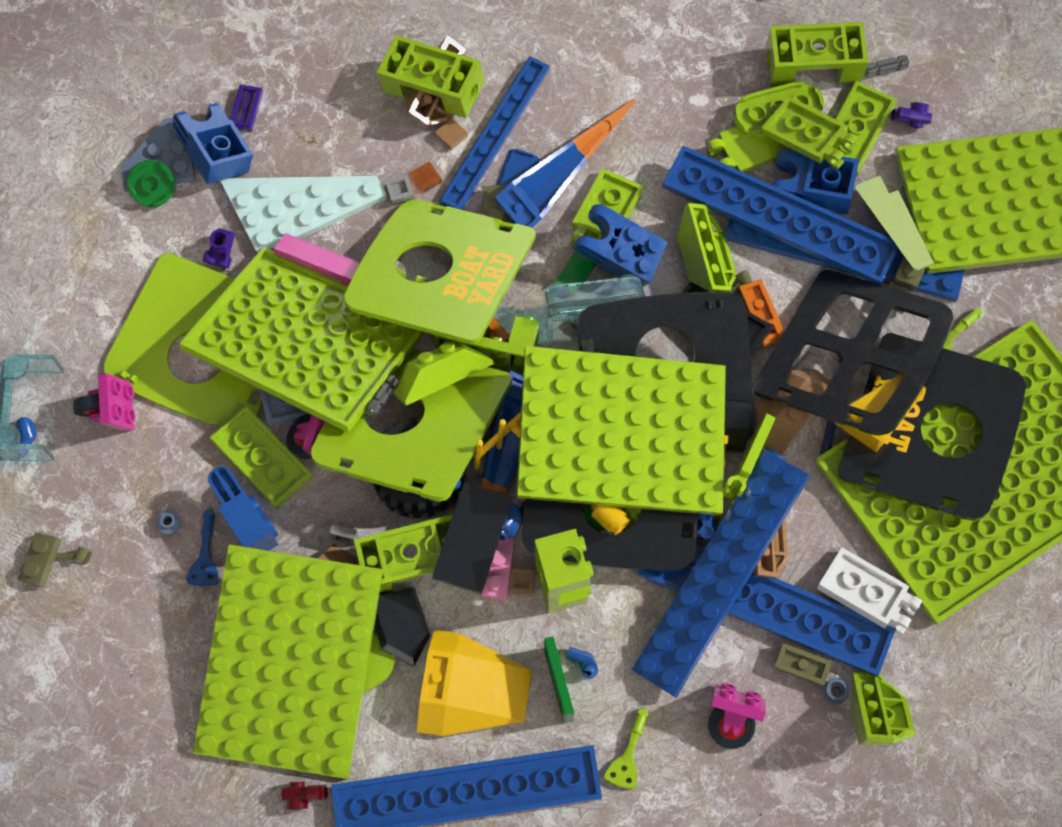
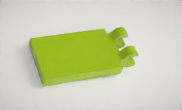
[761,96,858,169]
[707,126,795,173]
[570,168,645,247]
[723,414,776,508]

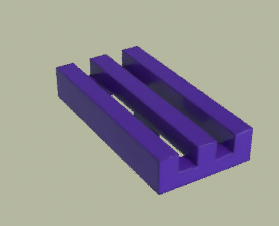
[230,84,263,132]

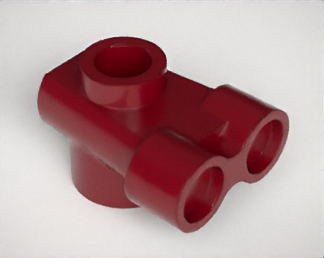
[281,781,328,809]

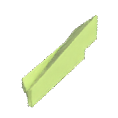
[855,176,934,270]

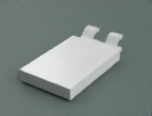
[817,548,922,635]

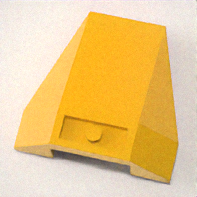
[417,630,532,737]

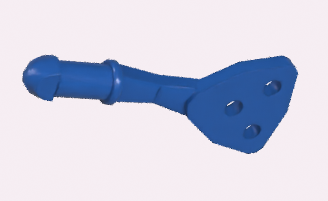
[186,509,219,587]

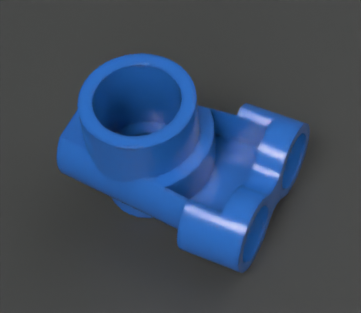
[696,514,719,541]

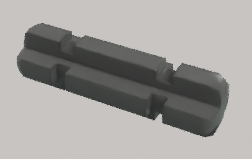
[865,55,909,77]
[365,374,399,416]

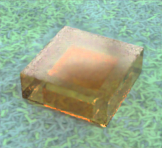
[410,161,442,194]

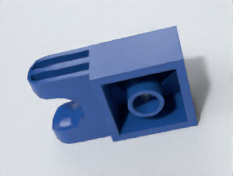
[173,103,253,184]
[771,150,859,214]
[574,204,668,289]
[208,466,279,551]

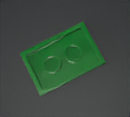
[543,636,574,723]

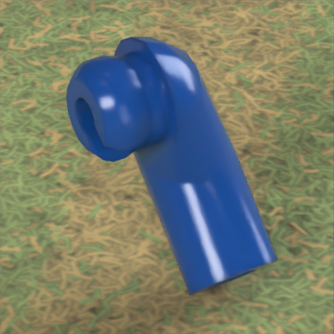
[14,417,37,454]
[566,647,598,679]

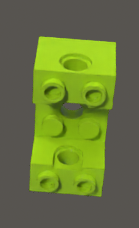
[766,22,868,86]
[376,35,485,119]
[433,316,540,373]
[354,514,453,595]
[535,529,594,613]

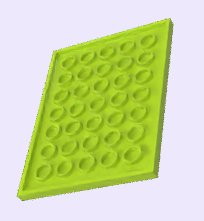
[895,128,1062,274]
[179,246,426,433]
[516,346,726,515]
[193,544,384,779]

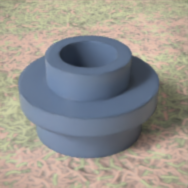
[156,510,182,535]
[822,678,849,705]

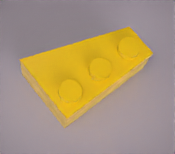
[835,374,924,452]

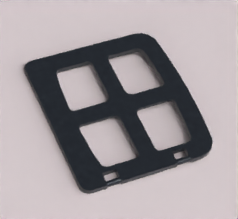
[753,270,954,436]

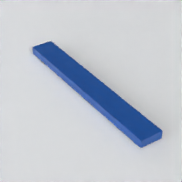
[439,56,550,210]

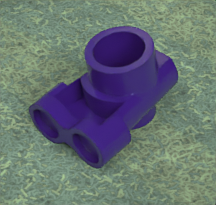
[891,102,932,128]
[202,228,235,269]

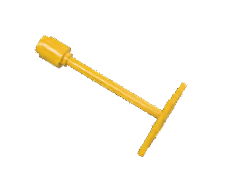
[474,411,630,535]

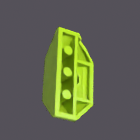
[677,203,737,292]
[395,341,494,406]
[851,670,915,747]

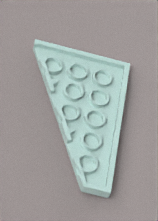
[220,176,387,254]

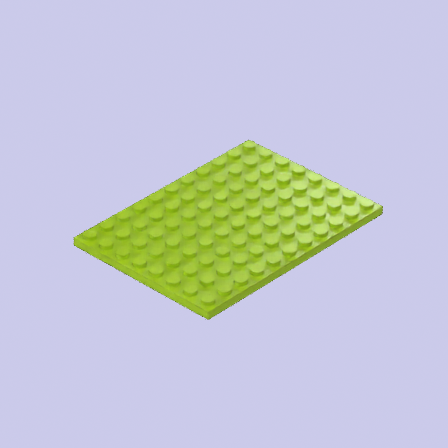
[814,320,1062,626]

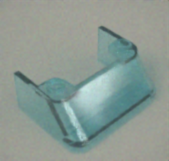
[543,274,645,341]
[0,354,64,461]

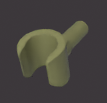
[729,270,752,293]
[55,547,92,565]

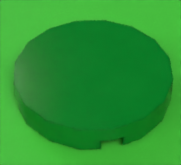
[127,160,175,207]

